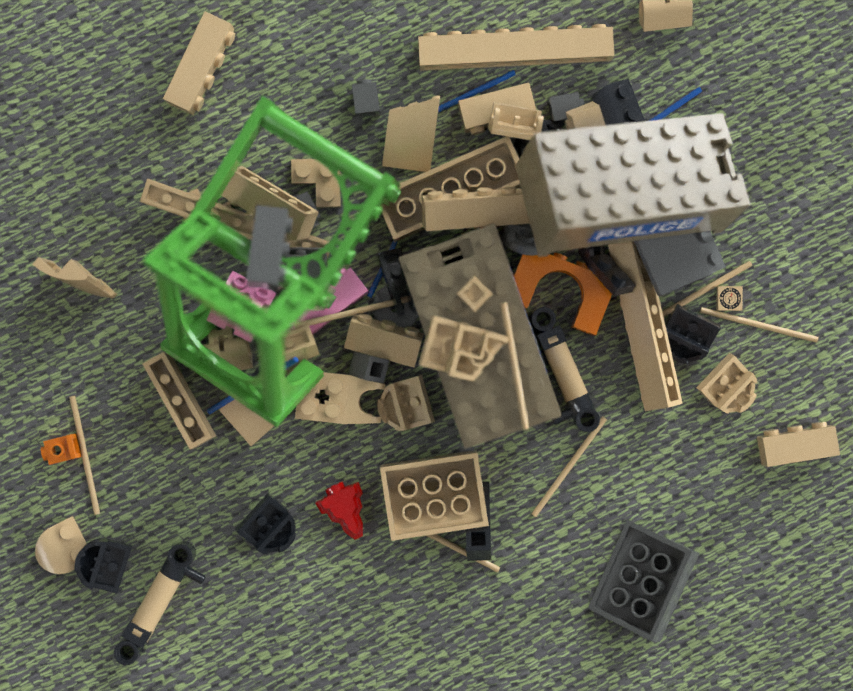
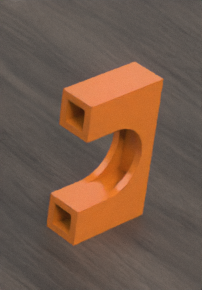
[514,252,612,336]

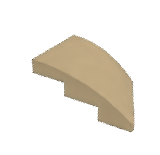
[382,96,440,172]
[32,257,117,298]
[419,315,510,381]

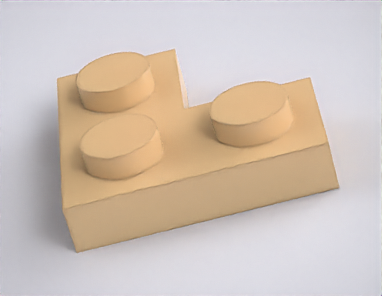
[291,159,341,208]

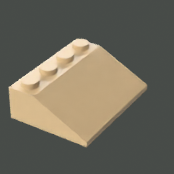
[380,450,489,541]

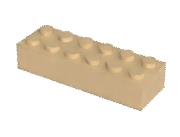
[380,136,521,243]

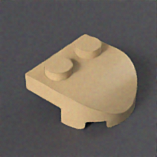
[696,353,758,414]
[377,375,435,431]
[35,516,87,574]

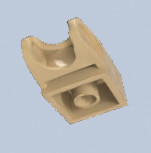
[295,372,385,424]

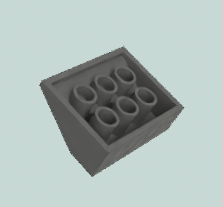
[634,231,726,297]
[588,520,700,642]

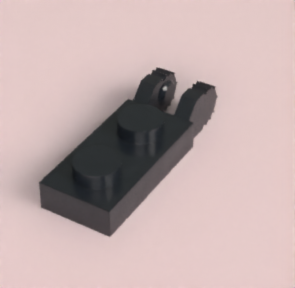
[578,245,635,296]
[377,247,417,315]

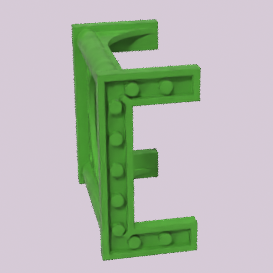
[188,96,402,311]
[143,210,324,427]

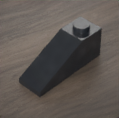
[466,481,492,561]

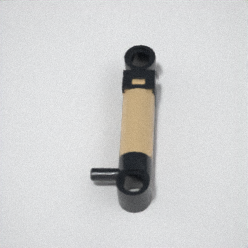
[530,307,600,432]
[114,541,206,665]

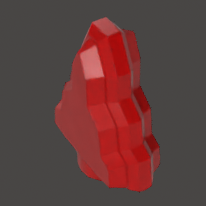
[315,481,363,540]

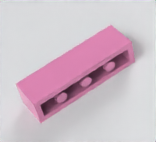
[288,267,369,334]

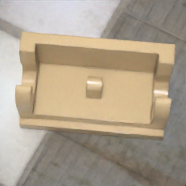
[488,102,543,140]

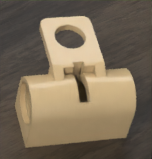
[639,0,693,32]
[283,325,319,376]
[203,326,253,370]

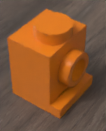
[41,434,82,465]

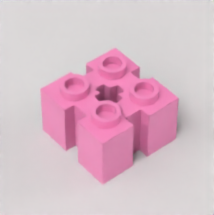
[206,271,276,343]

